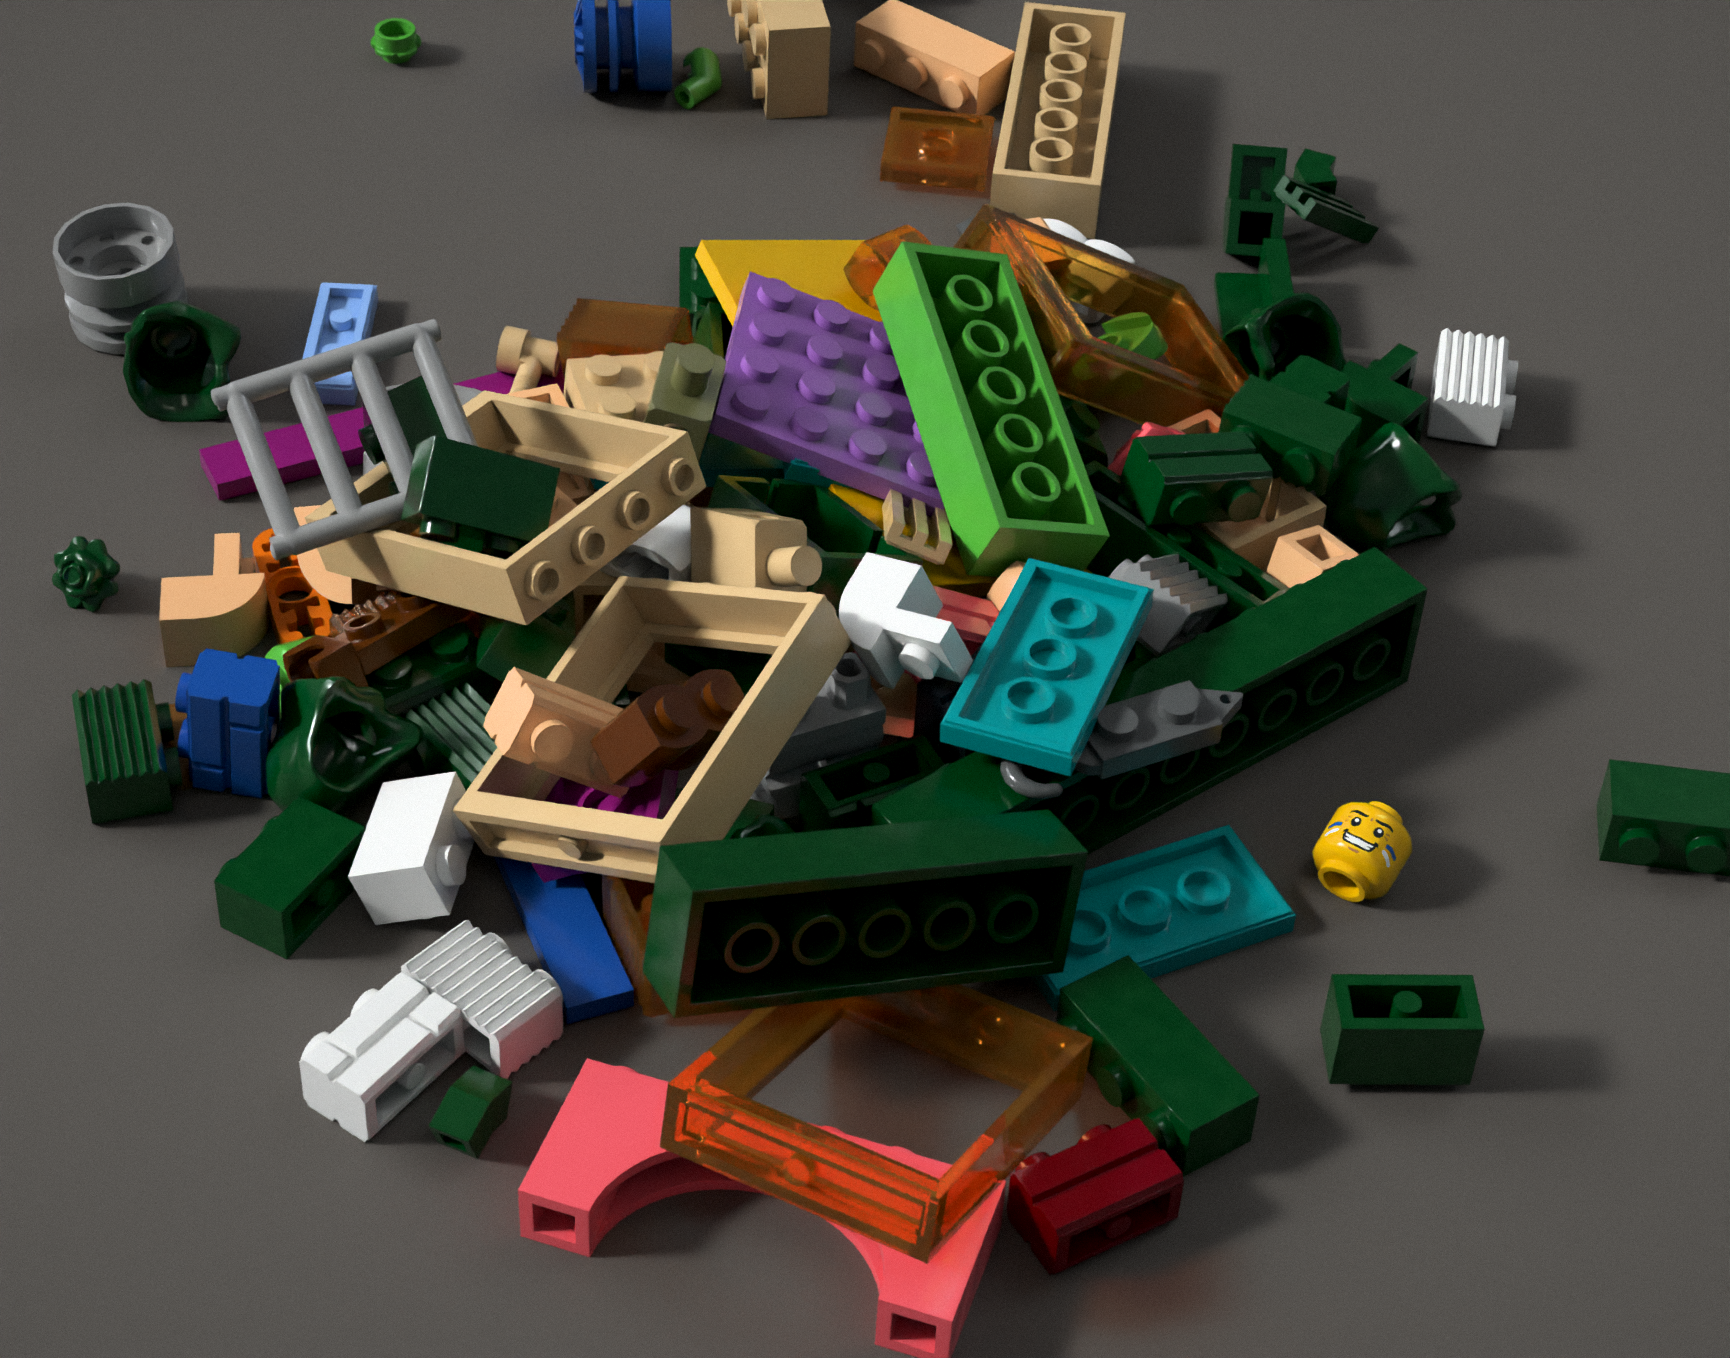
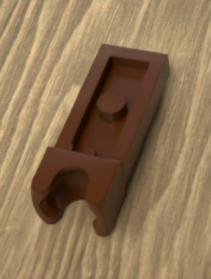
[283,591,469,687]

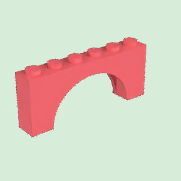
[518,1058,1006,1358]

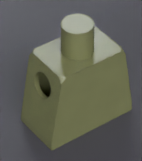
[644,342,727,463]

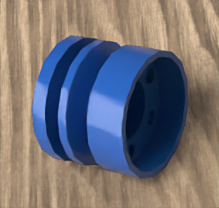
[574,0,672,93]

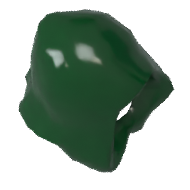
[1220,292,1346,385]
[122,300,241,422]
[1315,422,1463,552]
[266,676,425,815]

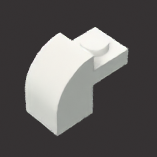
[839,552,974,689]

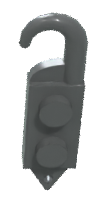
[1000,680,1243,799]

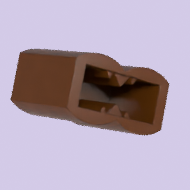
[590,669,745,787]

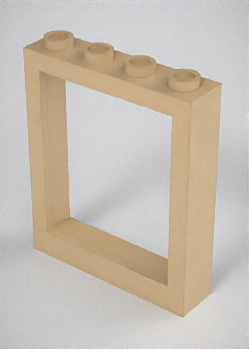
[304,390,706,626]
[453,576,852,883]

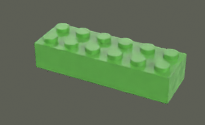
[872,241,1110,577]

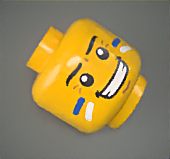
[1312,801,1413,902]

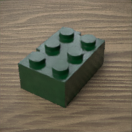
[708,475,924,620]

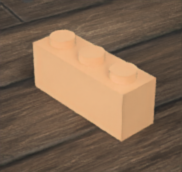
[854,0,1015,121]

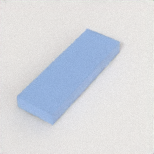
[302,282,378,406]

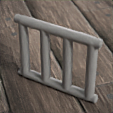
[211,319,479,560]

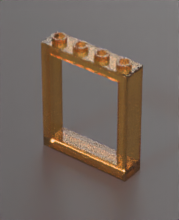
[953,203,1249,427]
[659,984,1093,1264]

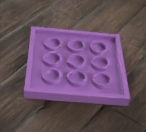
[708,271,945,517]

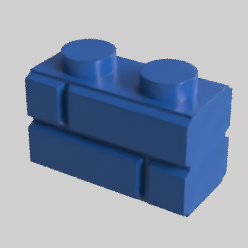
[175,648,280,798]

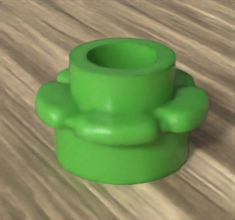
[371,18,421,64]

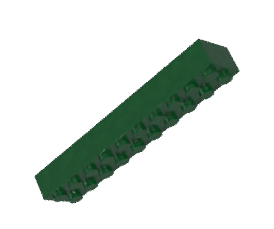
[871,547,1428,855]

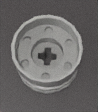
[52,202,190,355]

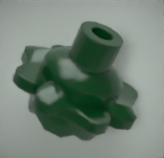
[52,536,120,612]

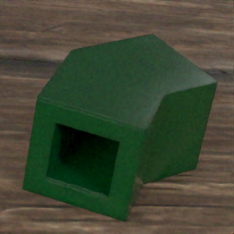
[1293,148,1337,195]
[428,1066,513,1159]

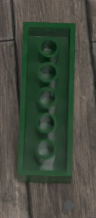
[643,809,1088,1018]

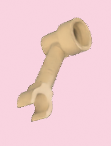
[496,326,563,393]

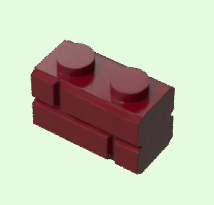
[1006,1118,1184,1275]

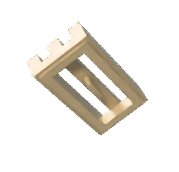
[882,489,953,565]

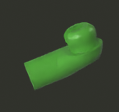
[675,47,722,109]

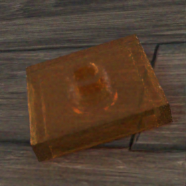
[880,106,995,191]

